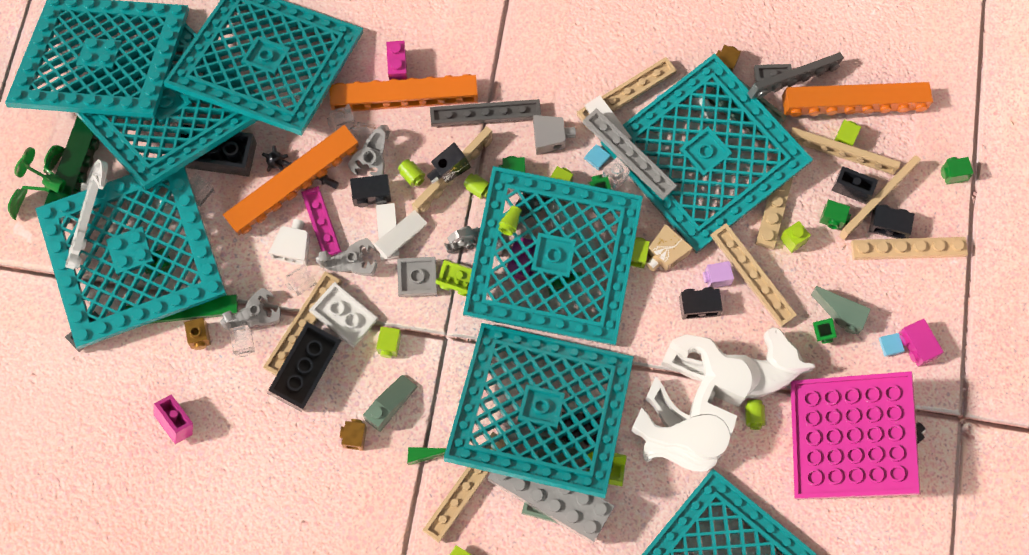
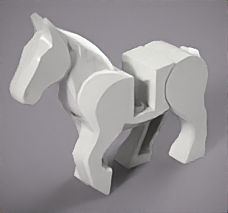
[631,327,815,472]

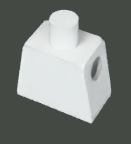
[269,219,310,266]

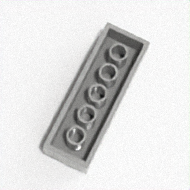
[488,447,614,544]

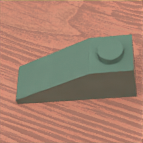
[811,286,871,334]
[363,375,418,432]

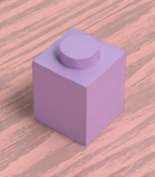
[703,261,734,288]

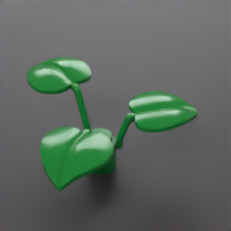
[8,145,66,220]

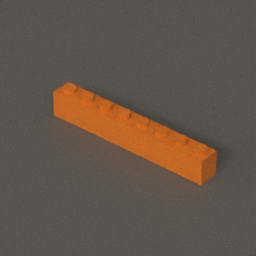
[330,74,478,113]
[782,82,933,117]
[223,125,359,235]

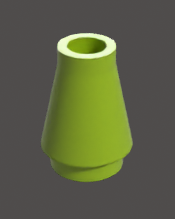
[498,206,522,236]

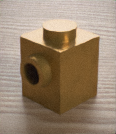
[716,44,741,73]
[184,318,211,350]
[340,419,367,451]

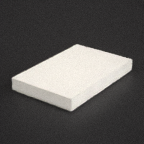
[309,282,379,348]

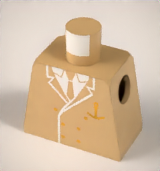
[646,224,692,272]

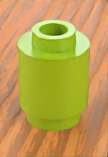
[398,159,425,187]
[463,173,489,199]
[745,399,766,430]

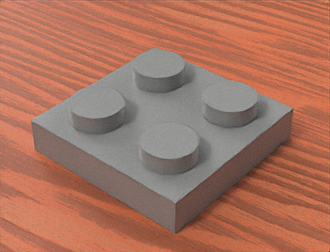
[397,257,437,297]

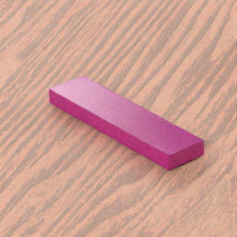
[301,186,342,257]

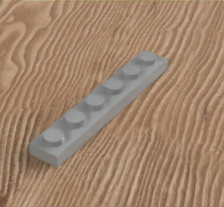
[582,108,677,200]

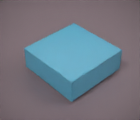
[584,144,611,170]
[879,333,905,357]

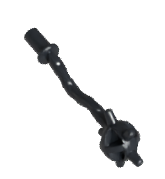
[262,145,339,189]

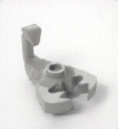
[348,125,390,176]
[444,226,504,255]
[316,238,377,276]
[220,288,281,331]

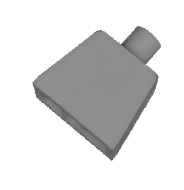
[533,115,576,155]

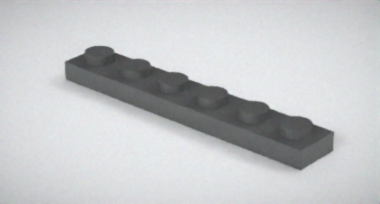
[747,52,844,99]
[430,99,541,127]

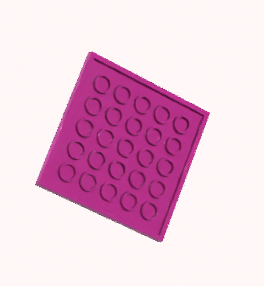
[791,371,921,500]

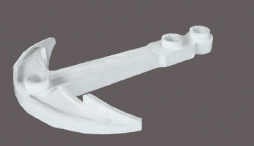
[65,159,109,270]

